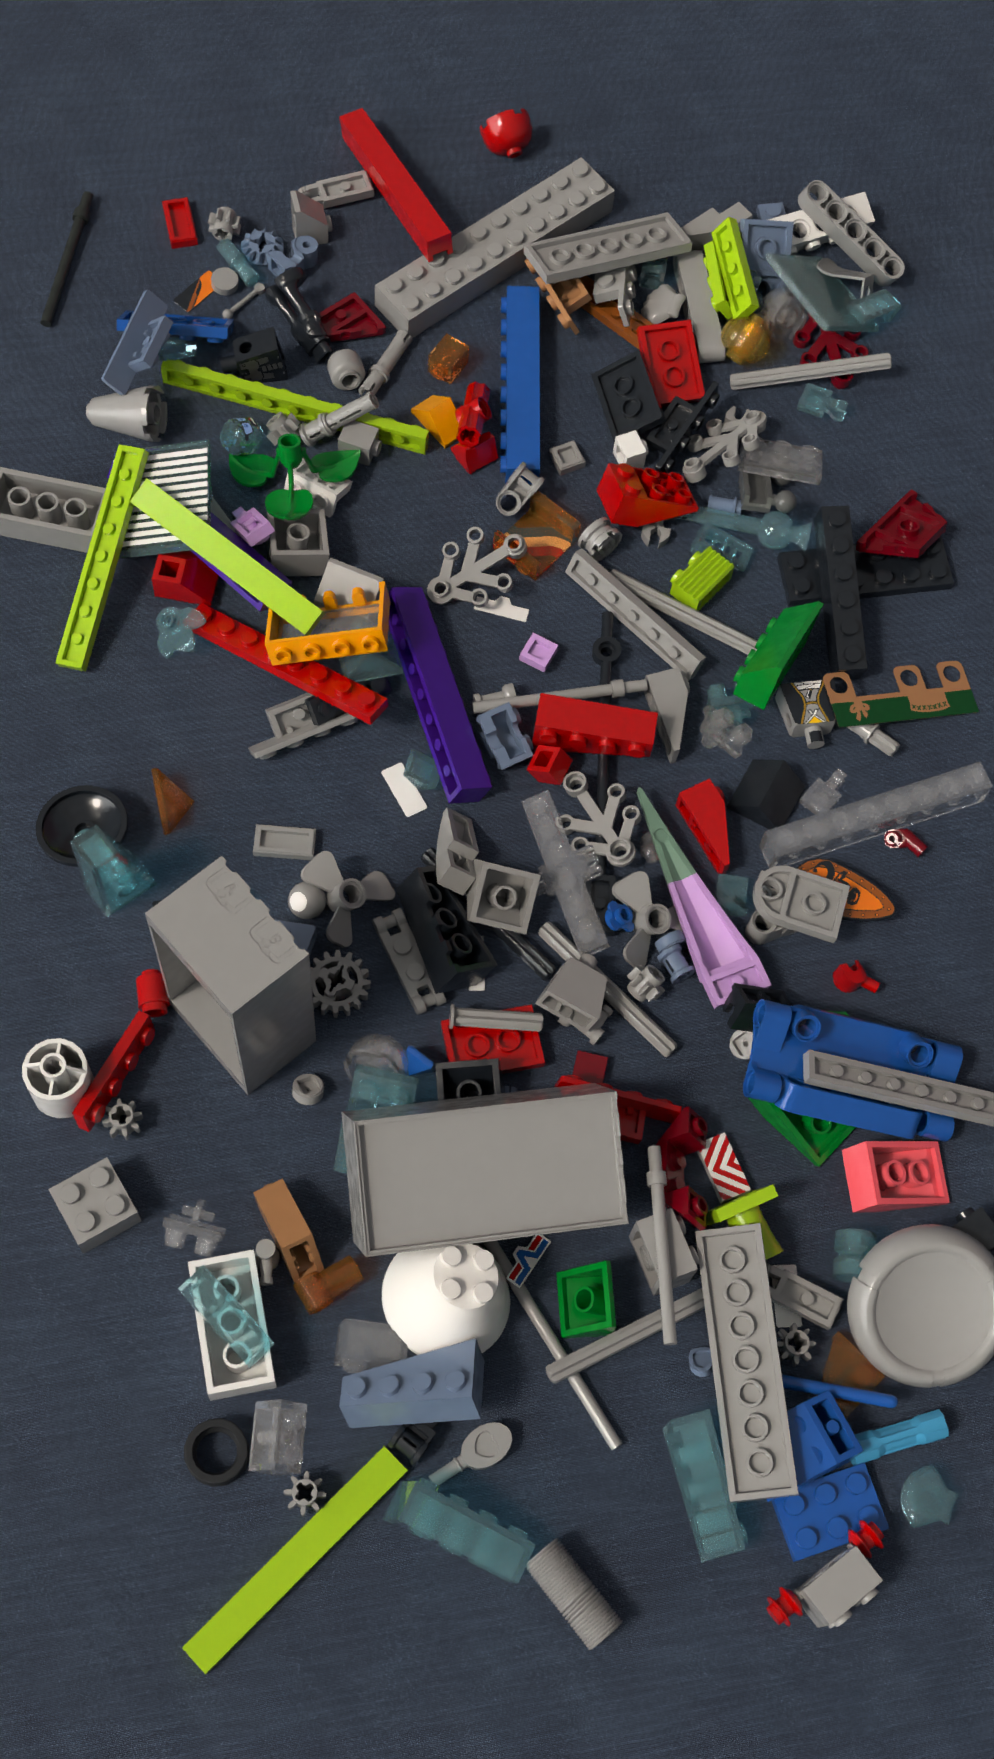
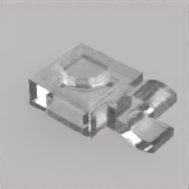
[799,768,847,820]

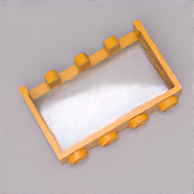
[265,581,391,666]

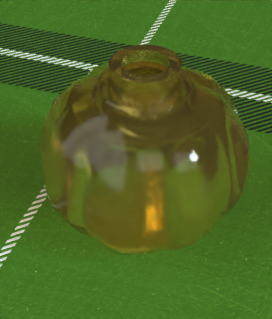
[721,313,771,366]

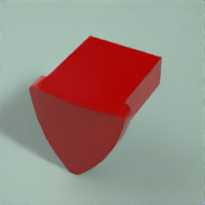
[451,431,498,474]

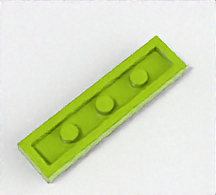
[711,217,759,323]

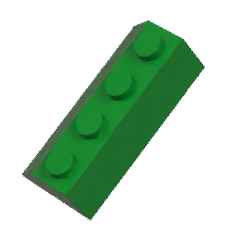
[733,601,824,710]

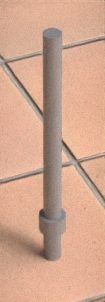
[472,679,647,714]
[646,1146,677,1345]

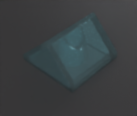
[338,616,403,682]

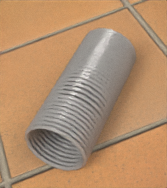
[524,1538,623,1650]

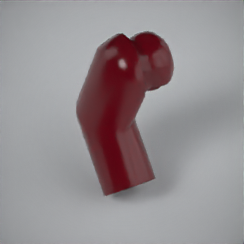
[884,829,928,857]

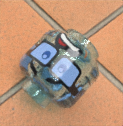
[220,417,263,456]

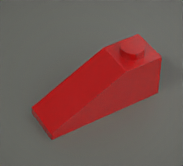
[675,778,730,878]

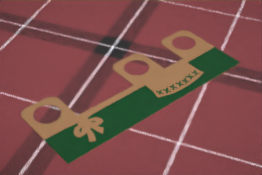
[823,661,979,728]

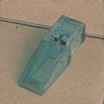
[178,1265,275,1368]

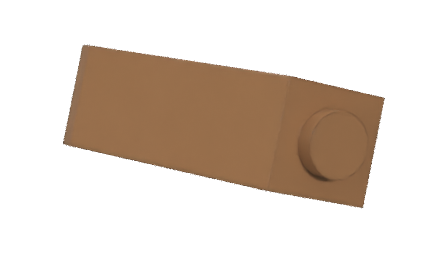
[253,1178,325,1285]

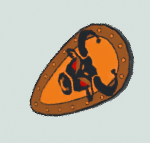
[796,858,896,922]

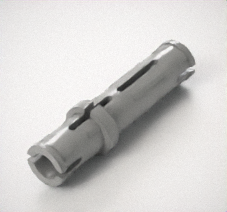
[358,330,412,395]

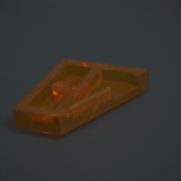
[816,1331,885,1418]

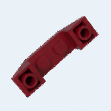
[656,1106,708,1231]

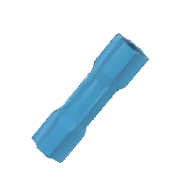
[850,1409,949,1466]

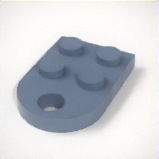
[739,219,794,303]

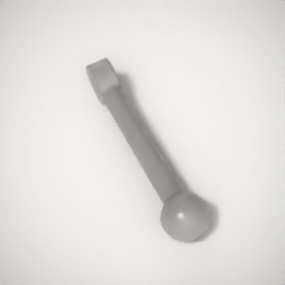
[222,283,265,319]

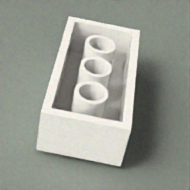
[188,1249,277,1401]

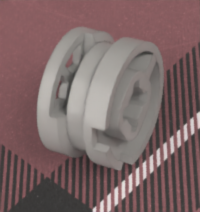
[578,517,622,562]

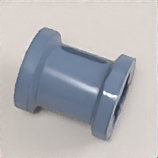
[657,944,696,985]

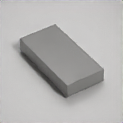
[253,824,316,860]

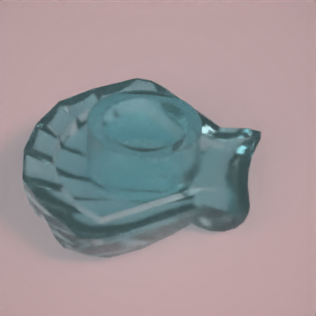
[900,1465,959,1528]

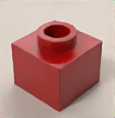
[526,745,573,785]

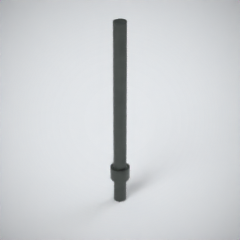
[40,191,94,327]

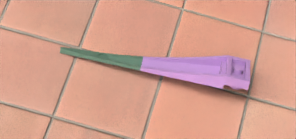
[637,787,772,1009]

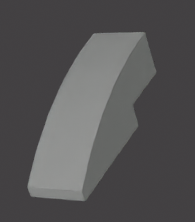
[681,202,753,251]
[436,807,479,896]

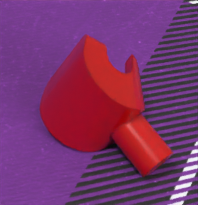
[833,960,880,993]

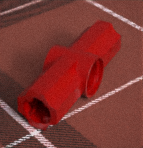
[455,381,492,447]

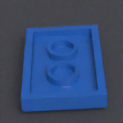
[772,1463,890,1562]

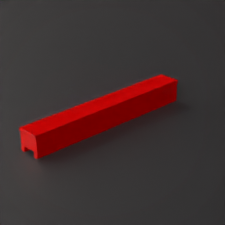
[339,108,453,262]

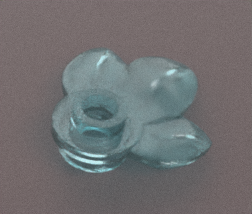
[156,607,206,659]

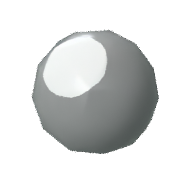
[288,881,326,920]

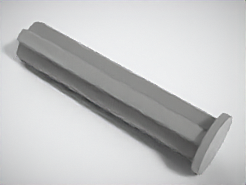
[449,1004,544,1032]

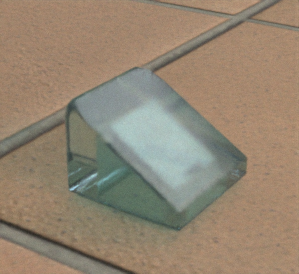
[403,749,440,790]

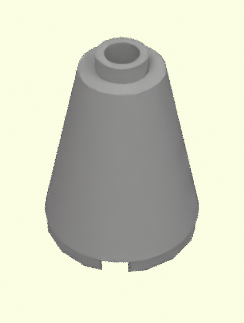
[86,385,168,442]

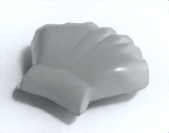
[641,284,686,324]

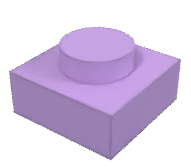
[519,633,559,673]

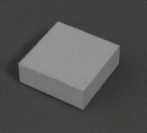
[549,440,586,476]

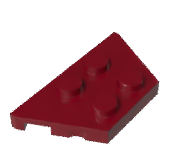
[856,489,947,558]

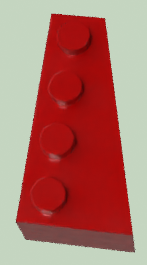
[532,693,658,758]

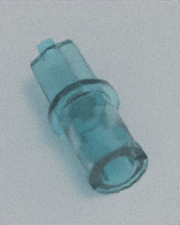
[217,238,260,287]

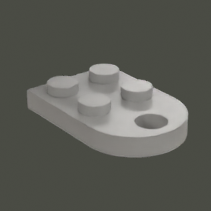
[752,865,850,943]

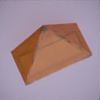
[151,768,195,835]

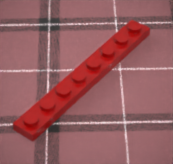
[183,603,388,725]

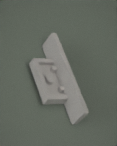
[593,264,638,327]
[248,692,358,759]

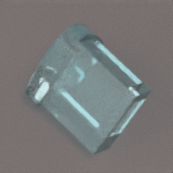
[715,874,748,916]

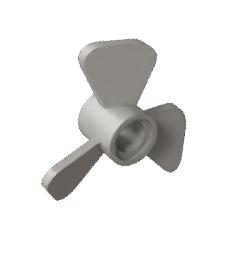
[301,851,395,948]
[612,871,683,968]

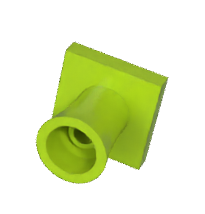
[706,1184,784,1260]

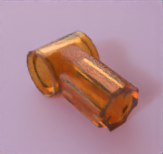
[293,1255,364,1315]

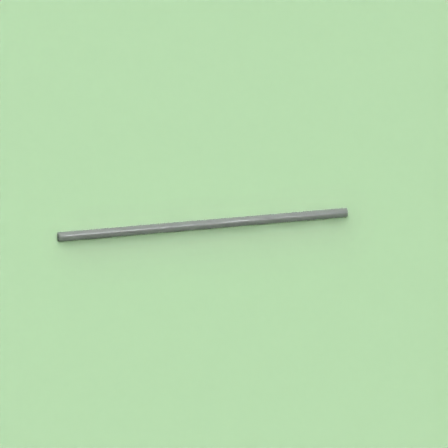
[390,1085,623,1450]

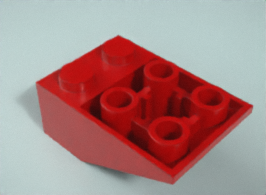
[597,463,699,527]

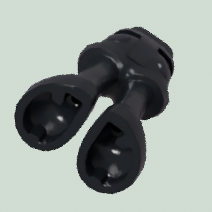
[265,267,333,364]

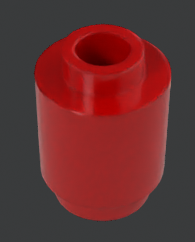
[136,969,170,1018]

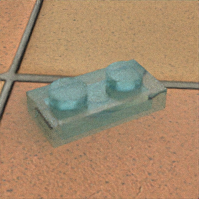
[158,337,196,361]

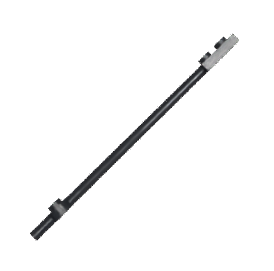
[583,611,621,936]

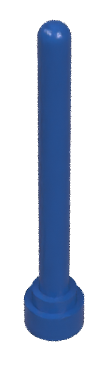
[782,1374,898,1408]

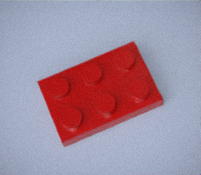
[636,319,705,407]
[440,1004,545,1074]

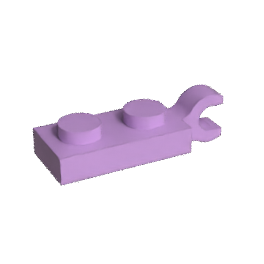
[230,506,275,547]

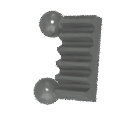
[738,463,797,513]

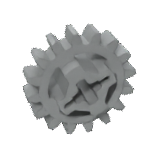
[310,950,370,1018]

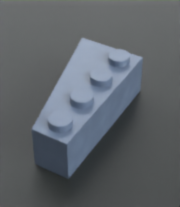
[339,1338,485,1428]

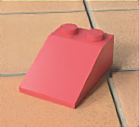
[842,1141,950,1213]

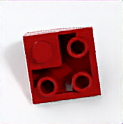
[151,545,219,607]

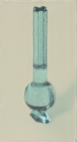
[674,506,812,551]

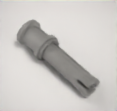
[298,391,379,447]

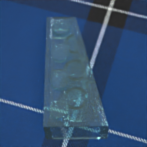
[662,1409,748,1563]

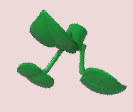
[229,434,361,520]

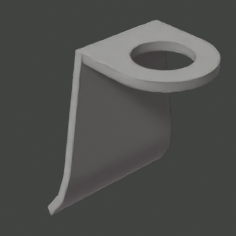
[816,258,875,307]

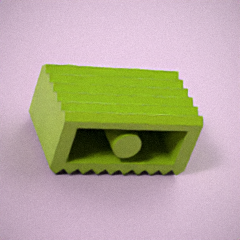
[669,546,735,611]

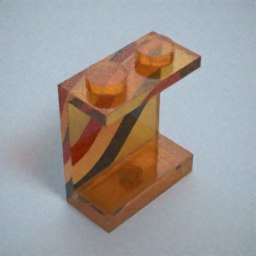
[493,491,581,581]

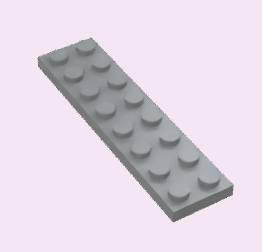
[695,1223,799,1503]

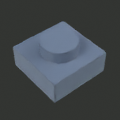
[756,202,786,220]

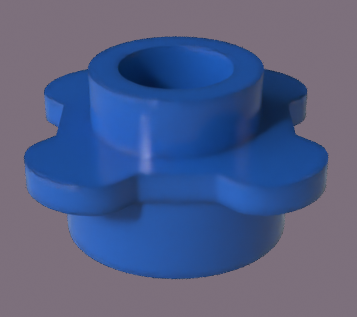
[605,901,634,932]

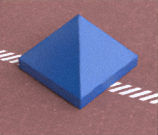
[406,1046,436,1076]

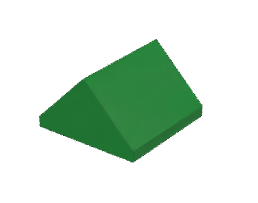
[556,1260,616,1338]

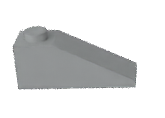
[643,667,690,764]

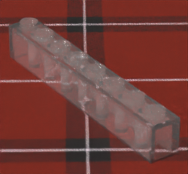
[759,761,993,868]

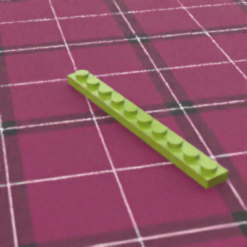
[161,358,429,455]

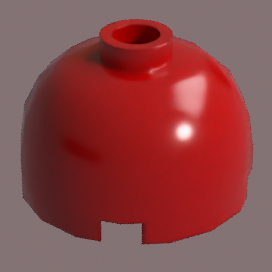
[479,108,532,159]

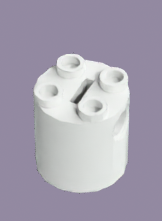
[22,1038,94,1118]

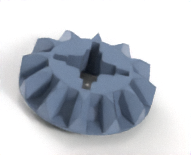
[241,227,284,265]

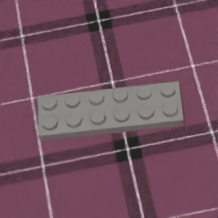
[524,212,692,285]

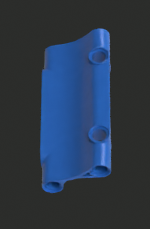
[743,999,963,1142]

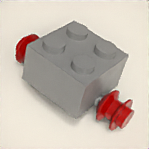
[766,1520,884,1629]

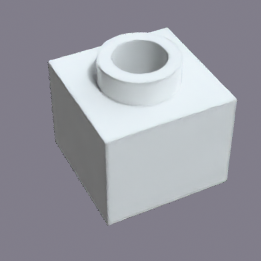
[613,430,648,468]

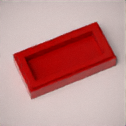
[162,197,198,249]

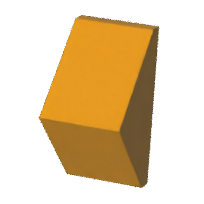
[411,395,459,449]

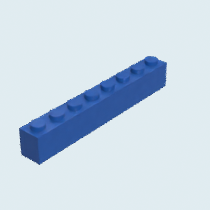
[500,286,540,484]

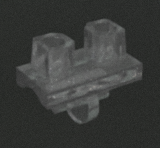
[700,705,753,759]
[162,1199,227,1257]

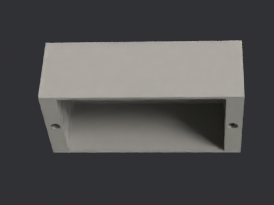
[145,856,316,1095]
[341,1083,629,1257]

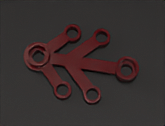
[793,298,869,389]

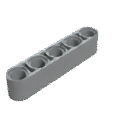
[798,180,905,287]
[673,250,725,364]

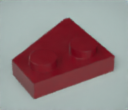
[319,292,386,342]

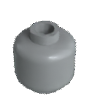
[327,349,366,391]

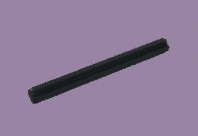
[421,847,556,981]

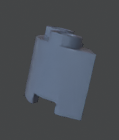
[476,702,534,770]

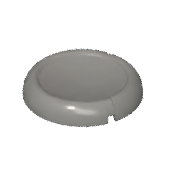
[847,1224,994,1388]

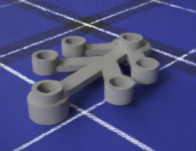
[682,410,767,483]
[427,527,527,608]
[556,771,641,867]

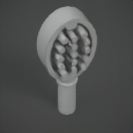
[428,1422,512,1488]

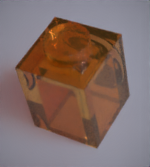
[428,333,469,385]

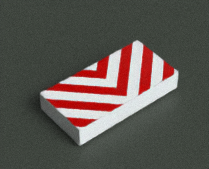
[697,1132,751,1204]

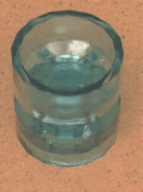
[832,1229,877,1283]

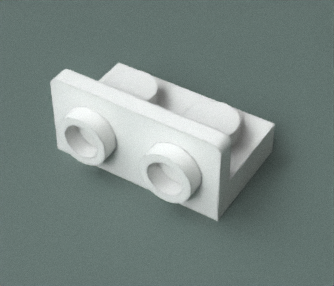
[284,458,352,517]

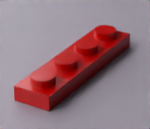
[72,1011,155,1132]

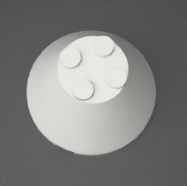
[382,1243,510,1355]

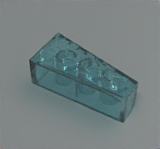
[70,825,157,917]
[383,1478,536,1584]

